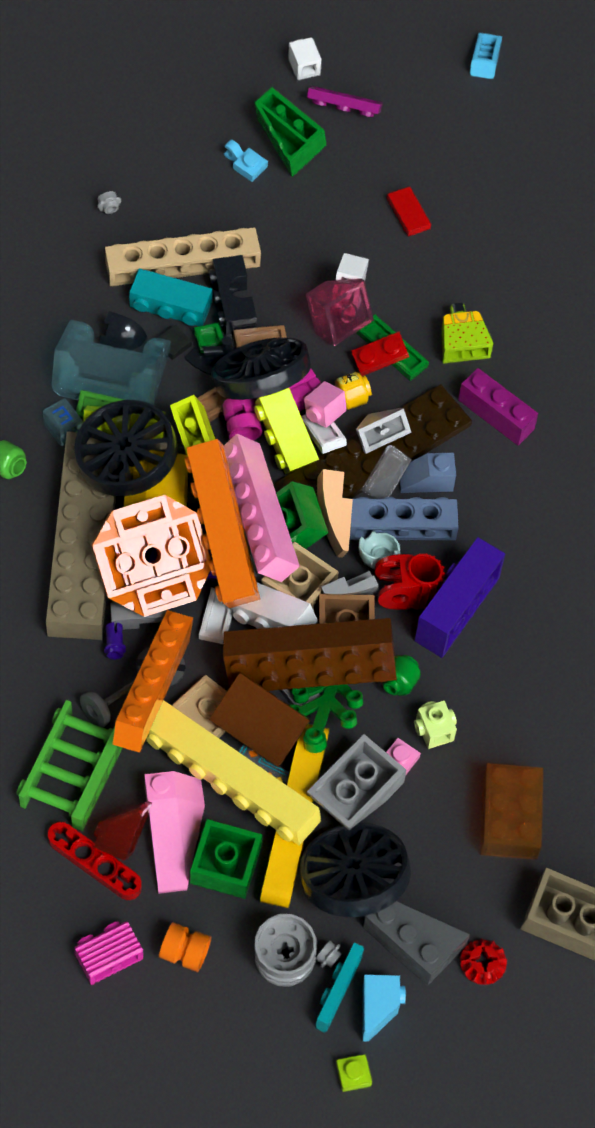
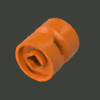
[159,922,211,972]

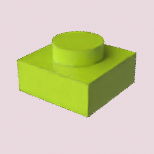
[336,1054,372,1092]

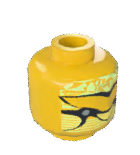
[335,372,372,410]

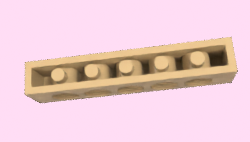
[105,228,261,286]

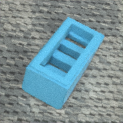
[470,33,502,79]

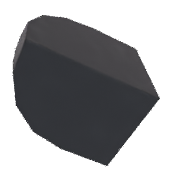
[100,311,147,351]

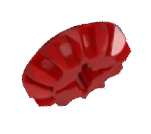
[460,938,507,985]

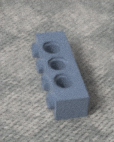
[349,497,458,540]

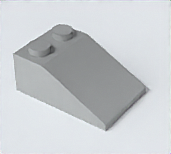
[307,734,406,830]

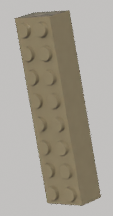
[46,432,119,640]

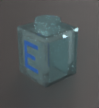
[43,398,83,446]

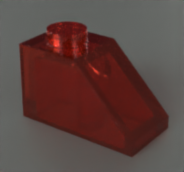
[94,800,152,861]

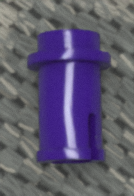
[104,622,126,660]

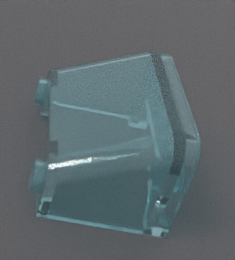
[52,319,171,405]

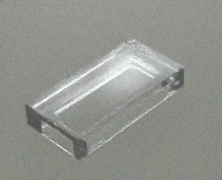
[362,445,412,499]

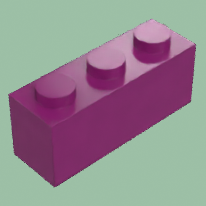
[458,368,538,446]

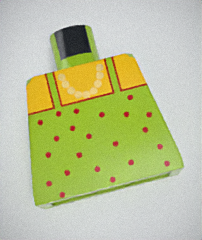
[441,303,493,364]

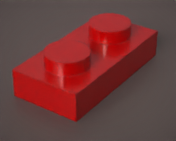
[352,332,409,376]

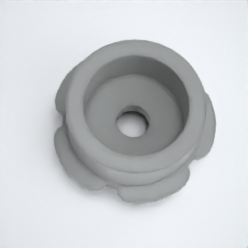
[97,191,121,214]
[316,941,342,968]

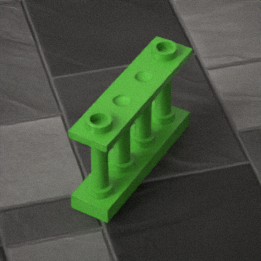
[17,700,122,831]

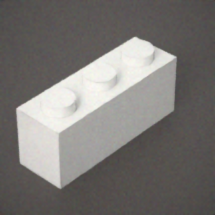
[231,582,318,629]

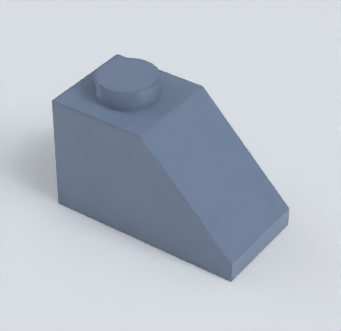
[399,453,456,493]

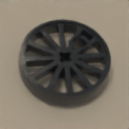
[211,337,311,400]
[74,400,178,496]
[300,823,411,917]

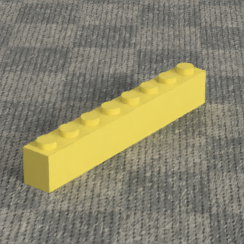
[146,700,321,846]

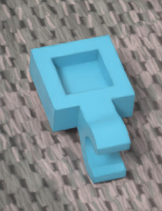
[224,140,268,182]

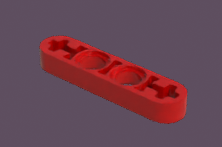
[48,822,142,900]

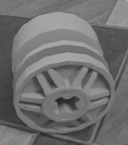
[255,914,316,987]

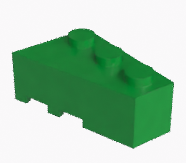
[255,87,326,177]

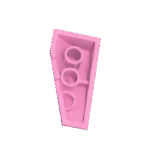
[145,771,205,894]

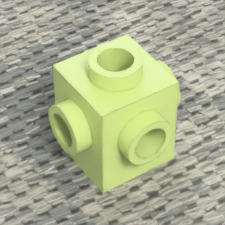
[414,701,457,749]

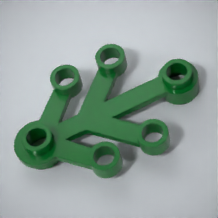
[290,684,364,753]

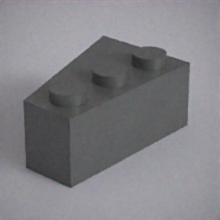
[363,901,470,986]

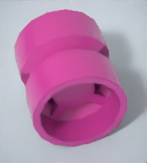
[222,398,262,441]

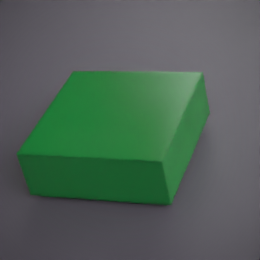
[194,323,223,353]

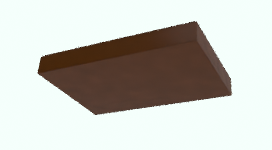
[209,673,311,767]

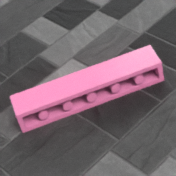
[224,434,300,582]

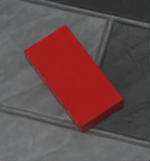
[387,186,431,237]

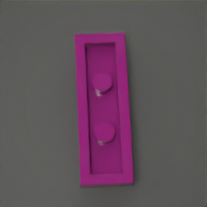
[307,86,383,117]

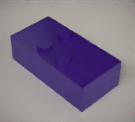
[415,537,505,658]

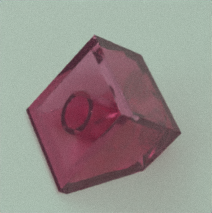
[306,278,374,346]

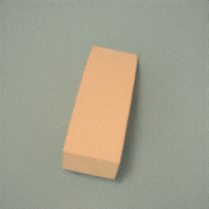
[317,469,353,558]

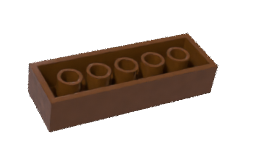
[223,618,397,691]

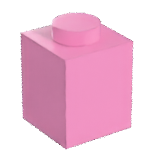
[304,381,347,428]

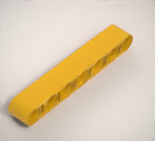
[260,724,330,908]

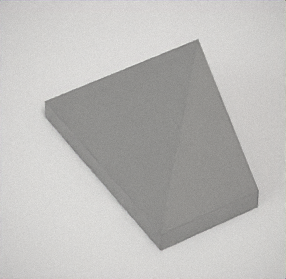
[356,408,411,454]

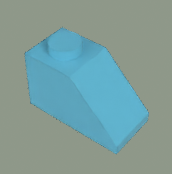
[363,975,406,1041]

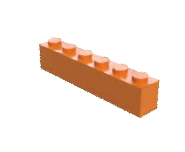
[185,439,261,608]
[113,610,193,753]

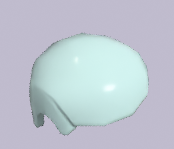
[358,531,400,570]

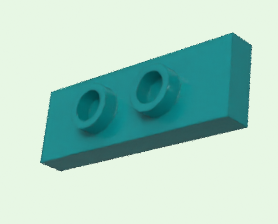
[316,943,364,1033]

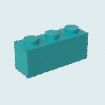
[129,268,212,326]

